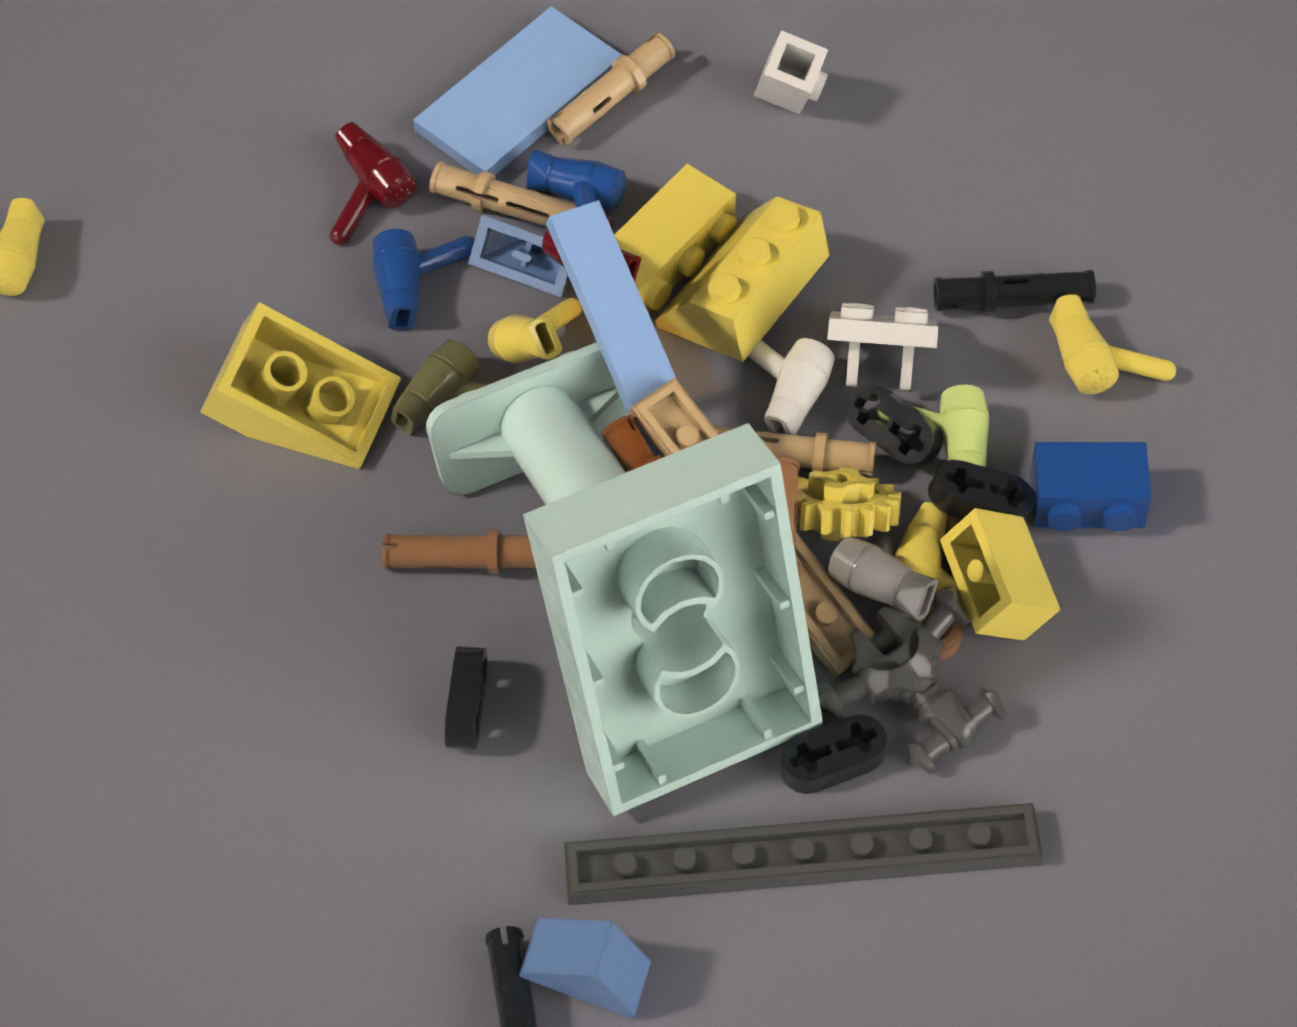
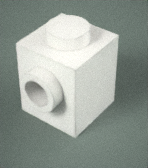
[753,30,828,115]

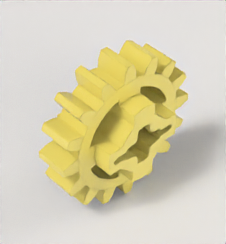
[797,467,901,541]

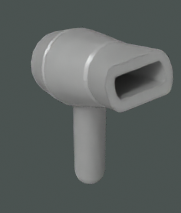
[828,535,938,621]

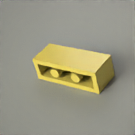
[614,164,737,313]

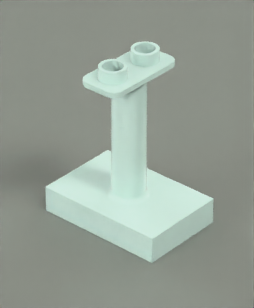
[426,342,823,816]

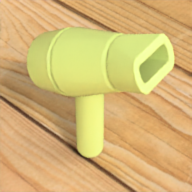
[875,385,989,467]

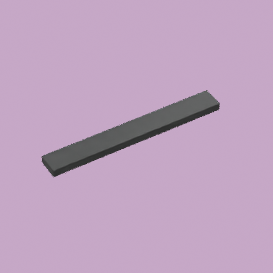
[564,803,1043,905]

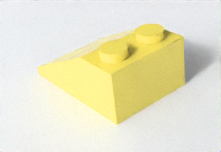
[200,302,401,469]

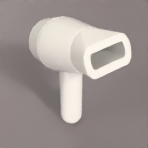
[748,338,835,435]

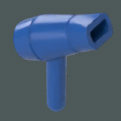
[527,149,626,211]
[373,229,475,330]

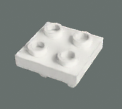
[827,303,939,391]

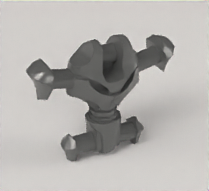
[817,587,1007,774]

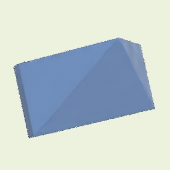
[468,214,570,298]

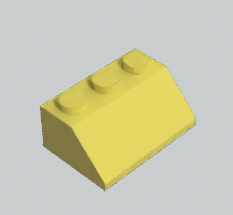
[655,196,830,362]

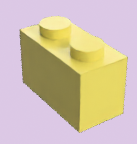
[940,508,1061,641]

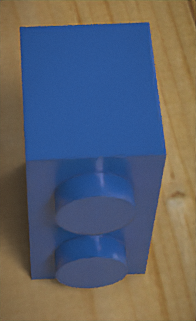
[1030,442,1151,531]

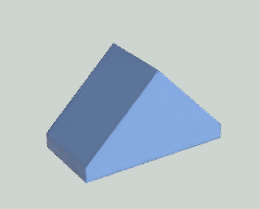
[519,918,651,1019]

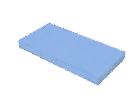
[413,6,622,175]

